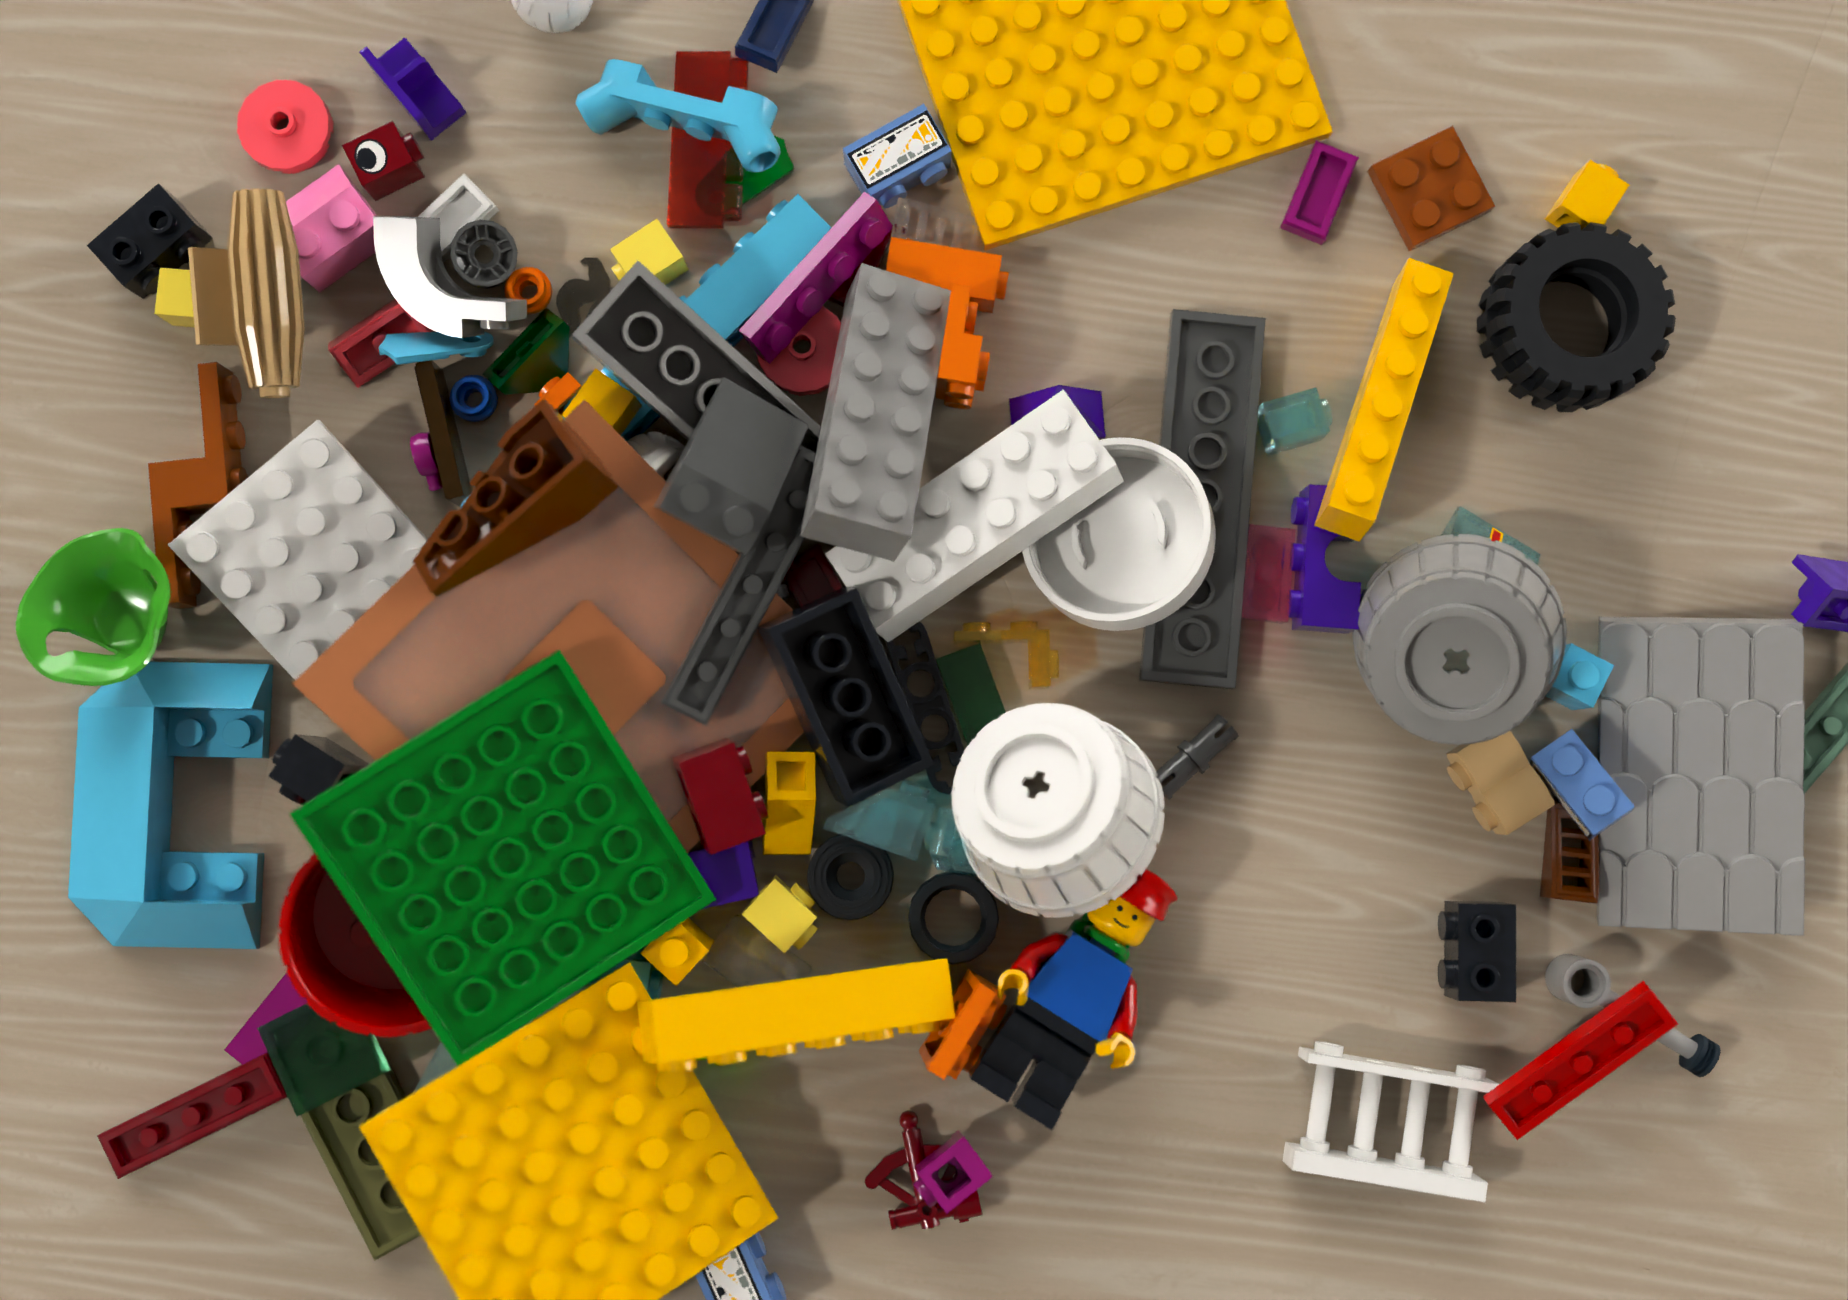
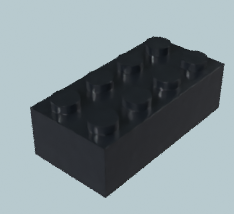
[758,587,935,807]

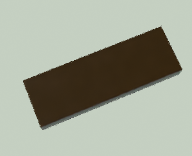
[414,360,472,507]

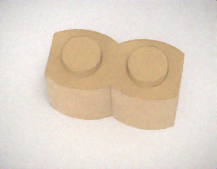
[1446,731,1555,835]

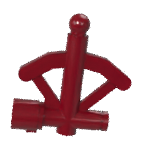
[865,1110,983,1230]

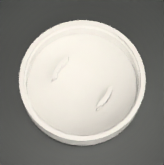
[1022,437,1216,631]

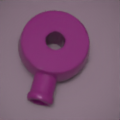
[410,432,443,491]

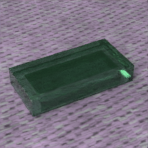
[936,643,1006,746]

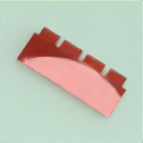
[667,51,749,229]

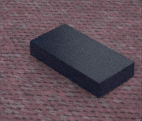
[735,0,814,73]

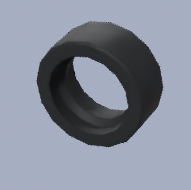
[908,871,999,965]

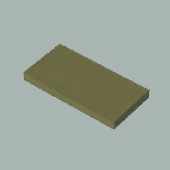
[290,1039,421,1261]

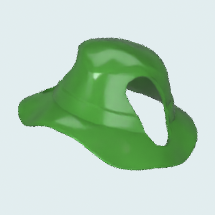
[16,528,170,686]

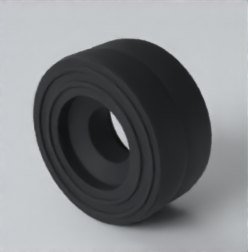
[807,833,894,920]

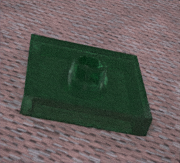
[257,1004,391,1117]

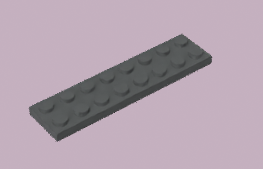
[1139,309,1266,689]

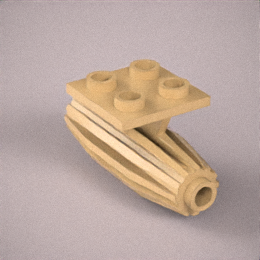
[188,188,305,399]

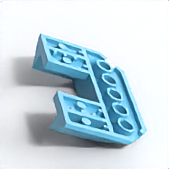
[68,662,273,949]

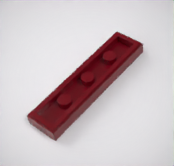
[97,1049,294,1179]

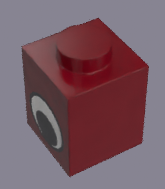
[342,121,425,201]

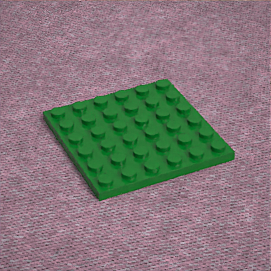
[289,649,716,1066]

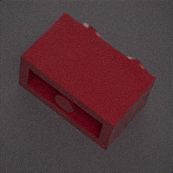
[671,738,768,855]

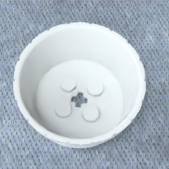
[952,703,1165,918]

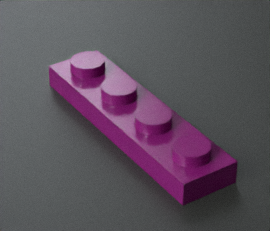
[738,192,893,364]

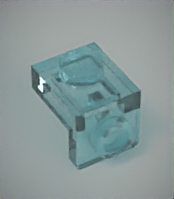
[925,807,978,877]

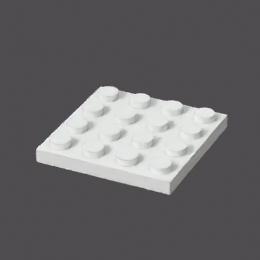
[168,420,428,680]

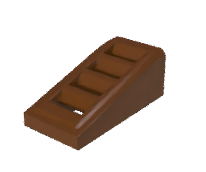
[1540,803,1599,904]

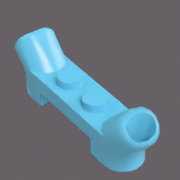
[576,59,781,173]

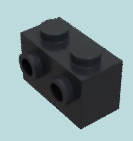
[87,183,213,299]
[268,734,369,805]
[1438,901,1516,1002]

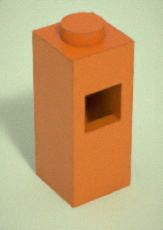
[886,237,1009,313]

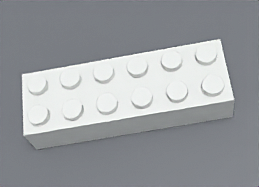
[825,390,1124,642]

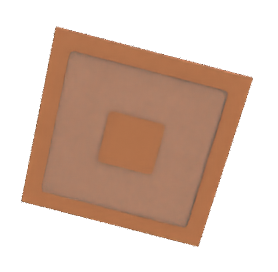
[292,399,804,853]

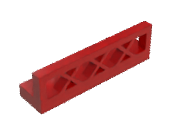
[1483,981,1678,1140]

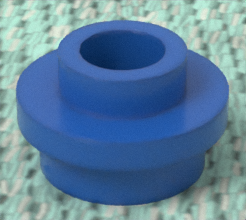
[450,375,498,422]

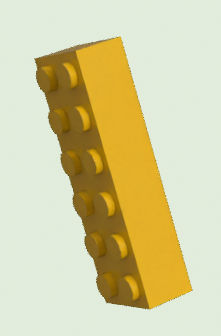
[637,958,956,1073]

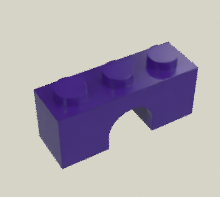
[1286,484,1361,634]

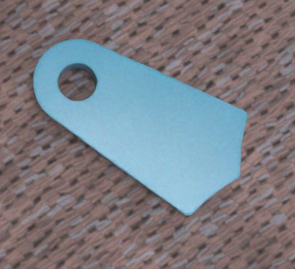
[379,332,494,365]

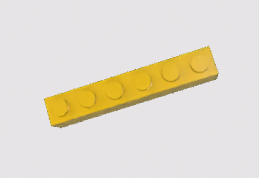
[1314,258,1454,542]

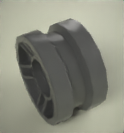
[450,220,518,289]

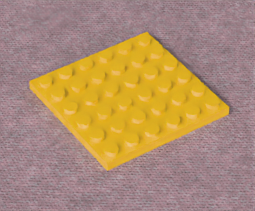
[359,962,778,1300]

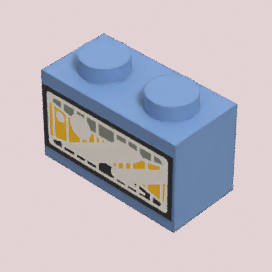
[843,104,952,208]
[1529,729,1635,841]
[695,1232,786,1300]

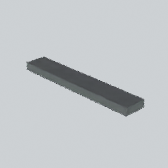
[661,445,816,726]

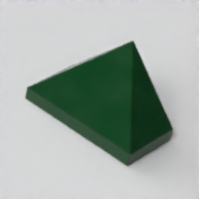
[482,308,570,395]

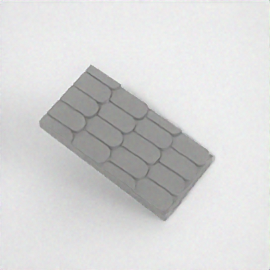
[1597,617,1805,936]

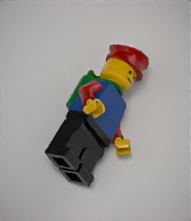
[968,869,1178,1130]

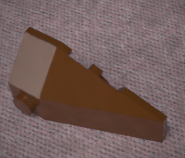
[413,398,619,597]

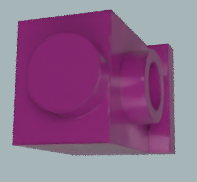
[913,1130,993,1214]

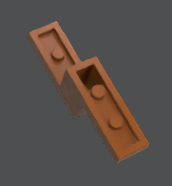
[148,362,248,609]

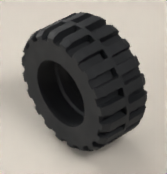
[1477,222,1676,412]

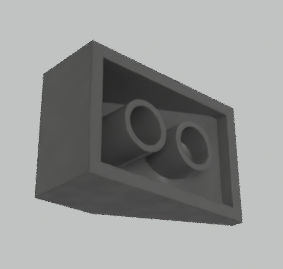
[653,377,809,556]

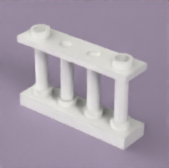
[1283,1041,1499,1202]

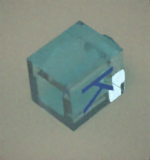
[1257,387,1332,456]

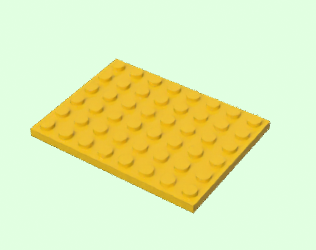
[897,0,1333,251]

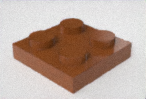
[1367,126,1495,251]

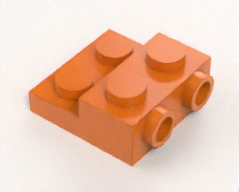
[935,283,990,409]
[918,969,1007,1080]

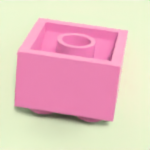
[286,164,377,293]

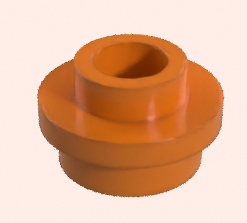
[505,267,552,314]

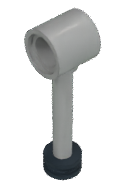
[1545,954,1721,1077]

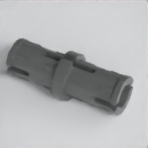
[1156,714,1239,800]

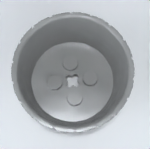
[1352,534,1567,745]

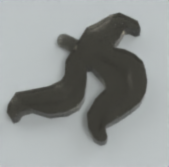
[556,257,614,338]

